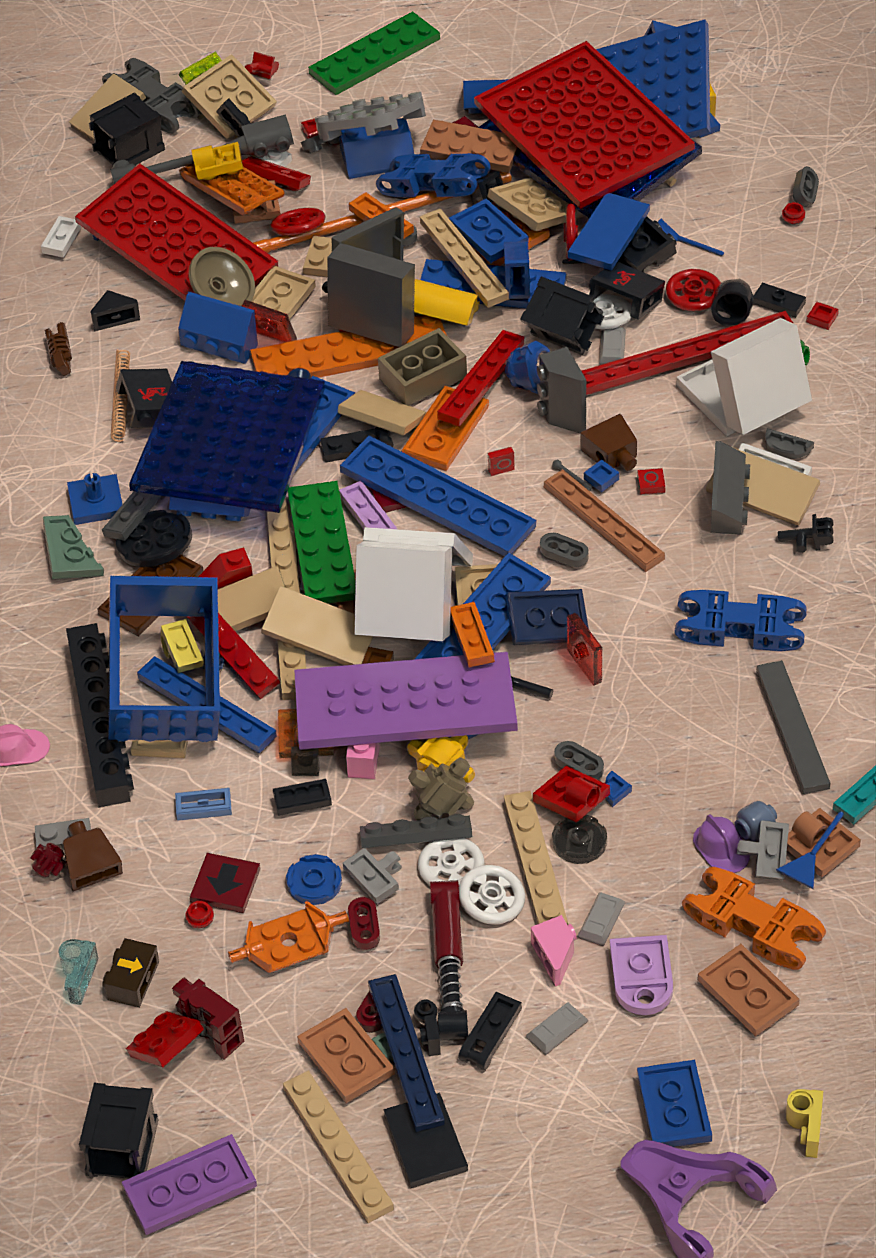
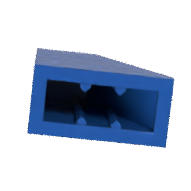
[504,241,530,299]

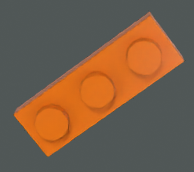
[349,192,414,239]
[450,602,495,668]

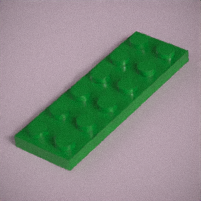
[308,11,440,95]
[287,481,356,604]

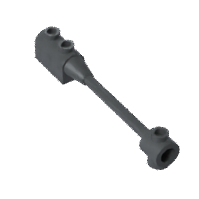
[110,114,294,184]

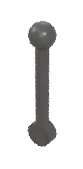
[552,460,593,491]

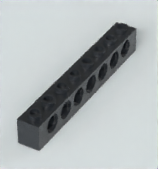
[66,623,134,808]

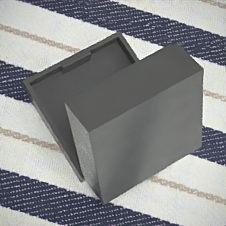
[327,207,415,347]

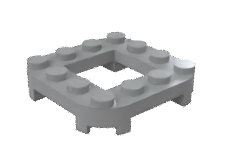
[315,92,426,141]

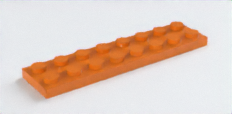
[250,314,446,389]

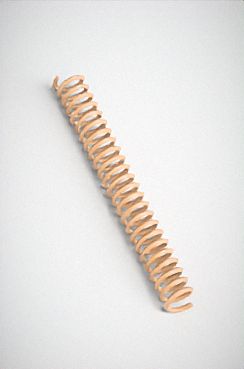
[111,349,130,442]

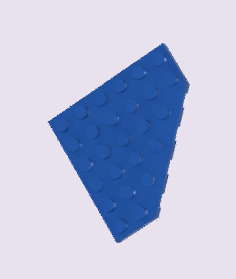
[596,19,710,138]

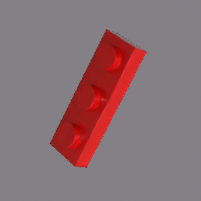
[242,156,311,191]

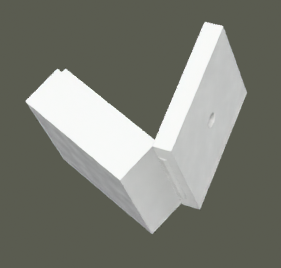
[676,318,812,437]
[355,527,473,641]

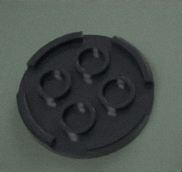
[116,510,192,567]

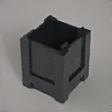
[89,92,165,167]
[520,276,605,355]
[79,1082,159,1179]

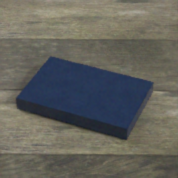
[505,589,590,645]

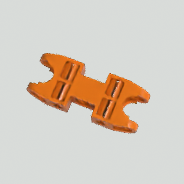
[682,867,826,970]

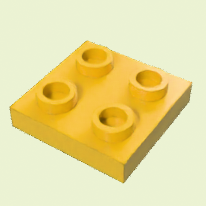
[191,142,243,180]

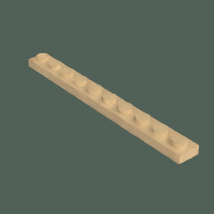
[266,497,306,700]

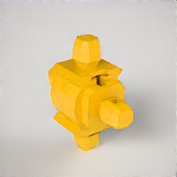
[407,735,475,783]

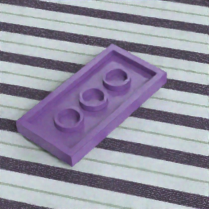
[122,1134,257,1235]

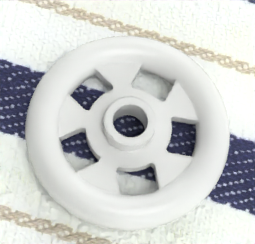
[593,294,632,329]
[418,838,485,886]
[459,865,525,924]

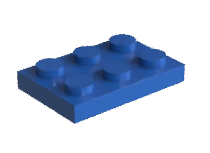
[449,199,529,263]
[637,1060,712,1147]

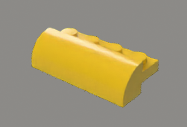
[414,279,480,326]

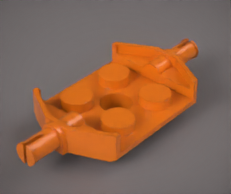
[228,901,349,973]

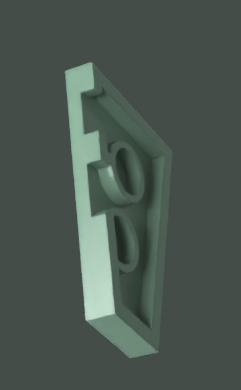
[43,515,104,579]

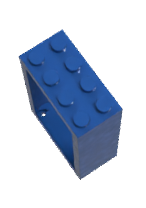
[108,576,220,742]

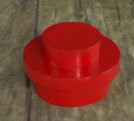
[782,202,805,224]
[186,901,214,928]

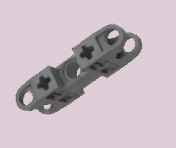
[102,58,202,133]

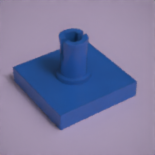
[67,473,123,525]

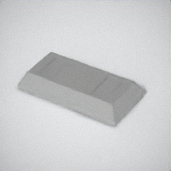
[599,327,626,365]
[577,892,625,946]
[526,1002,588,1055]

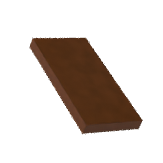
[97,555,204,637]

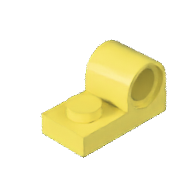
[161,619,204,673]
[786,1089,823,1158]

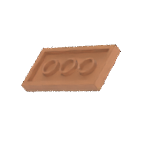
[420,119,519,173]

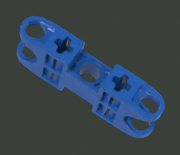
[376,153,491,197]
[675,590,807,651]

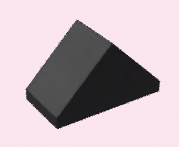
[467,171,503,204]
[90,290,140,332]

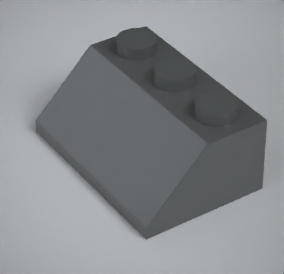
[537,347,586,433]
[711,441,750,534]

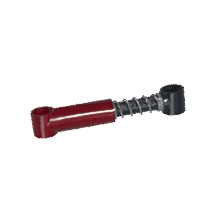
[430,880,468,1040]

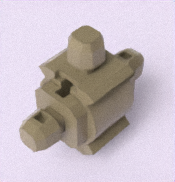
[408,757,474,820]

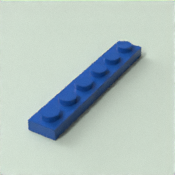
[137,656,277,753]

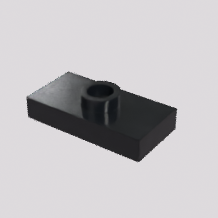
[216,98,251,137]
[753,282,806,318]
[273,779,332,816]

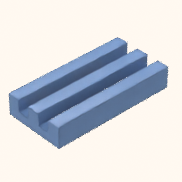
[175,788,232,821]

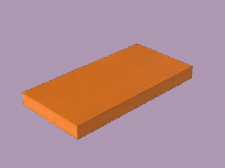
[401,386,489,471]

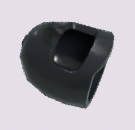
[711,279,754,326]

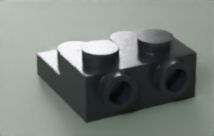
[621,216,677,271]

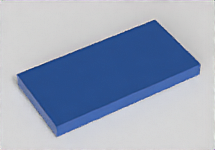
[568,193,650,271]

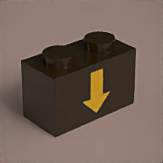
[102,938,159,1008]

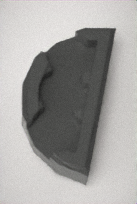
[765,428,814,459]

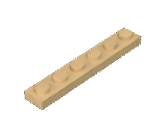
[420,208,509,308]
[504,791,568,925]
[283,1070,394,1223]

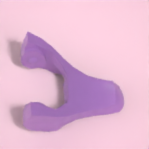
[621,1140,777,1258]

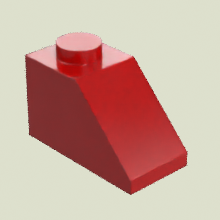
[198,547,253,589]

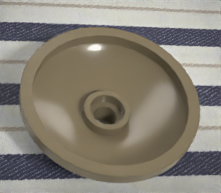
[189,247,255,308]

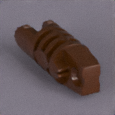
[45,322,72,377]

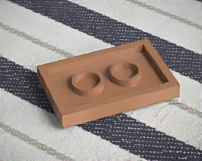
[697,944,799,1036]
[297,1008,395,1103]

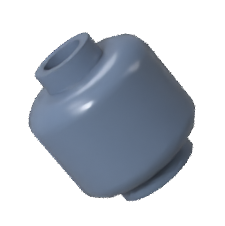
[735,801,777,842]

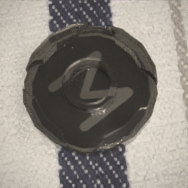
[552,815,607,864]

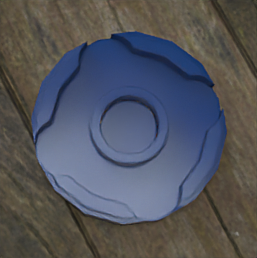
[286,854,342,905]

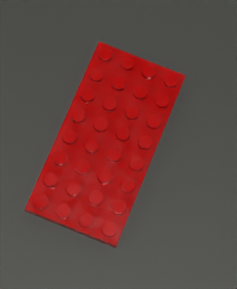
[75,163,278,301]

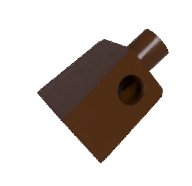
[580,414,637,471]
[63,821,123,891]

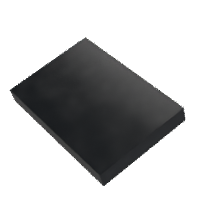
[383,1093,468,1188]

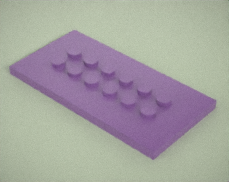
[294,652,518,750]

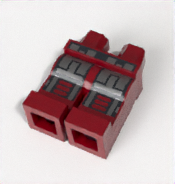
[172,977,245,1060]

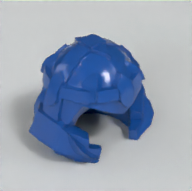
[505,341,550,394]

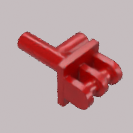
[245,52,279,79]

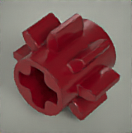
[30,843,66,877]

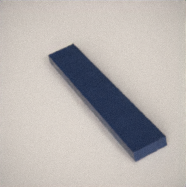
[368,974,445,1132]

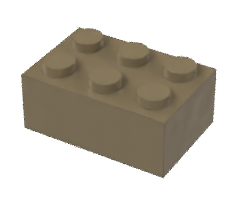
[378,328,467,406]

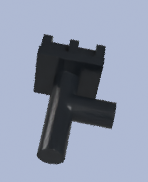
[778,514,834,553]

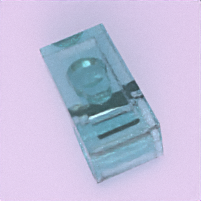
[58,939,99,1005]

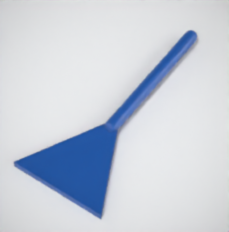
[658,218,724,256]
[776,811,844,889]

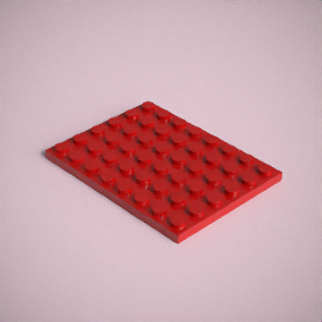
[474,41,695,209]

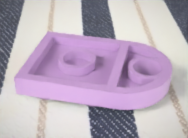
[610,935,673,1015]

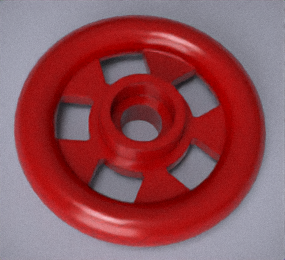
[564,204,578,261]
[271,208,326,236]
[665,269,721,311]

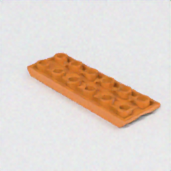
[179,164,285,215]

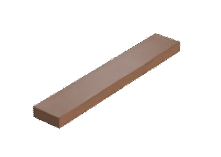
[544,469,665,572]

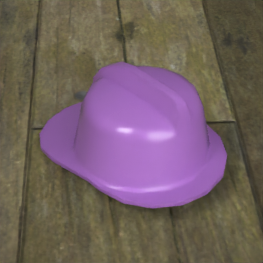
[693,814,750,873]

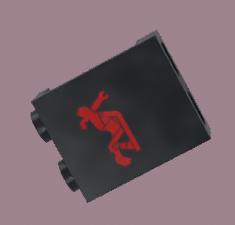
[588,262,665,320]
[116,368,183,428]

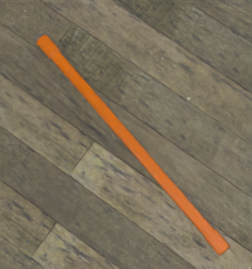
[253,171,512,253]

